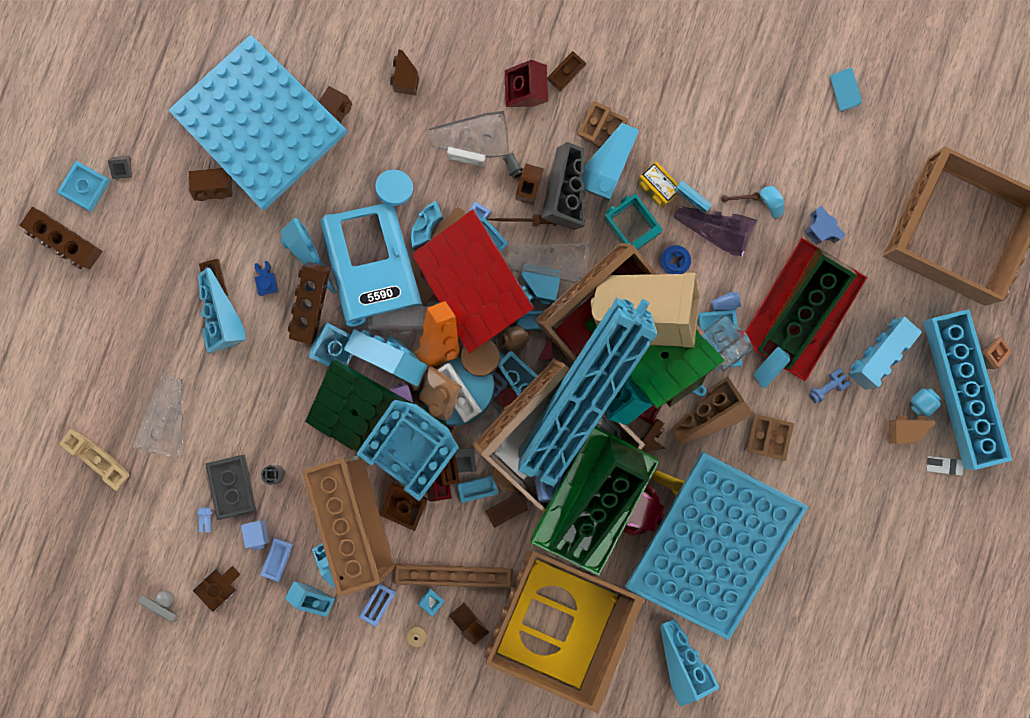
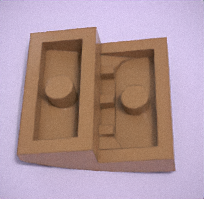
[577,101,628,148]
[747,414,794,461]

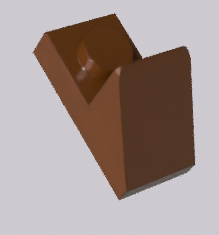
[641,419,666,452]
[449,602,489,645]

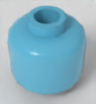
[910,388,941,417]

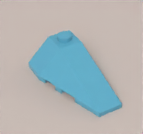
[198,268,246,353]

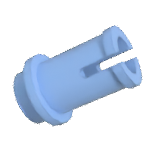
[196,507,213,532]

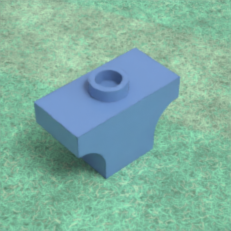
[805,206,845,245]

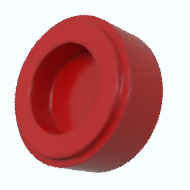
[498,389,517,408]

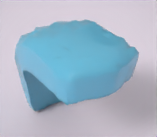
[759,186,784,218]

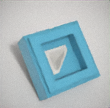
[417,588,445,617]

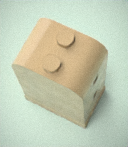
[591,273,700,347]

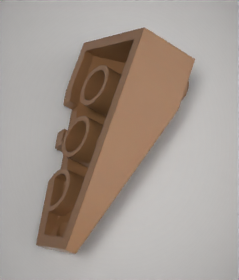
[671,377,753,445]

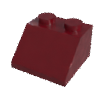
[505,60,548,107]

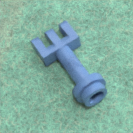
[809,368,851,403]

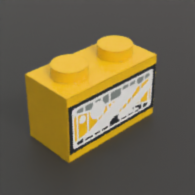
[638,161,679,208]

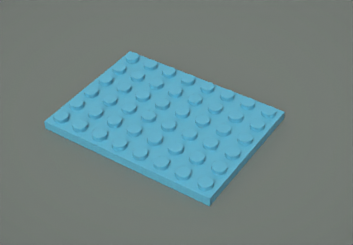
[168,35,348,211]
[625,451,808,640]

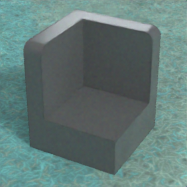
[455,448,477,473]

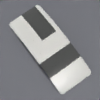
[927,456,963,476]

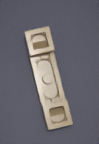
[59,429,130,491]

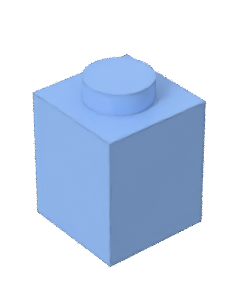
[241,520,269,551]

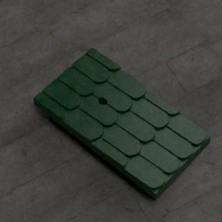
[305,360,447,452]

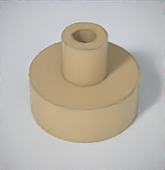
[407,626,427,647]

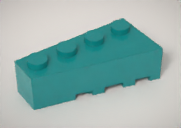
[606,377,653,425]

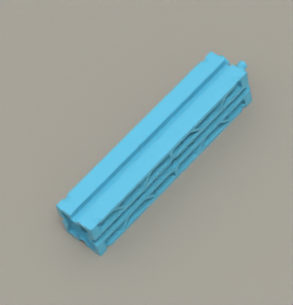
[518,297,657,487]

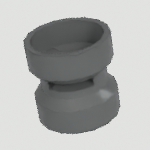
[261,465,285,485]

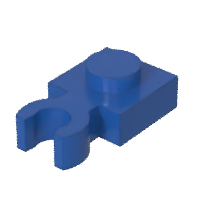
[255,261,279,296]

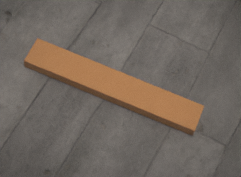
[394,564,512,588]

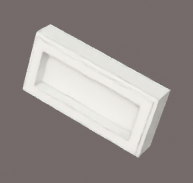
[447,147,486,167]

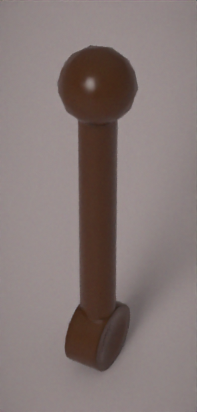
[721,192,760,203]

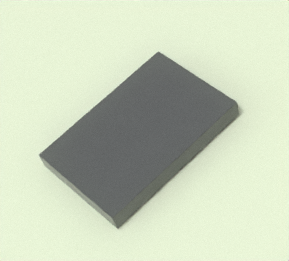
[205,455,257,520]

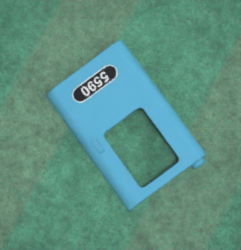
[320,203,423,326]

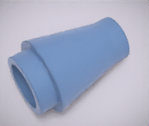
[711,291,741,311]

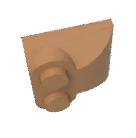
[419,367,462,421]

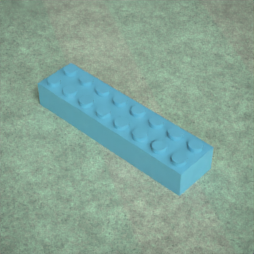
[923,309,1012,470]

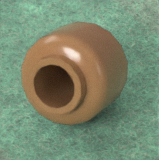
[499,326,529,352]

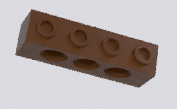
[19,207,103,270]
[288,262,331,345]

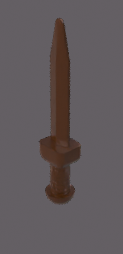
[486,214,557,226]

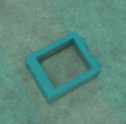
[603,194,663,250]

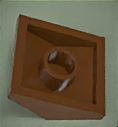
[380,483,428,531]

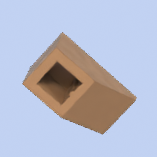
[889,416,935,444]

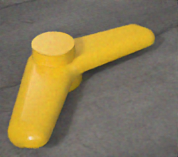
[651,470,685,496]

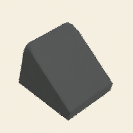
[108,156,132,179]

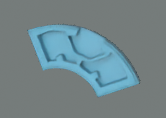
[411,201,444,250]

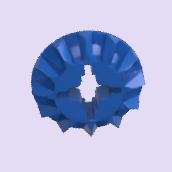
[660,245,691,274]

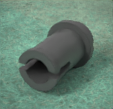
[503,153,523,179]

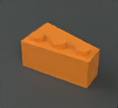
[416,301,460,369]

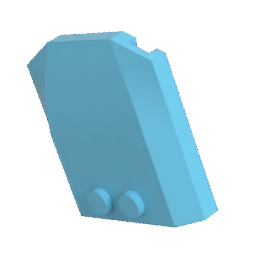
[357,400,459,501]

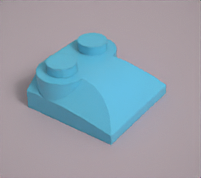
[308,322,353,367]

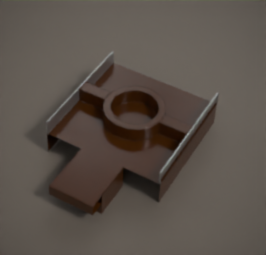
[192,566,240,614]

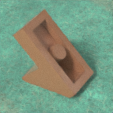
[981,336,1012,369]

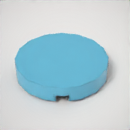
[375,170,413,206]

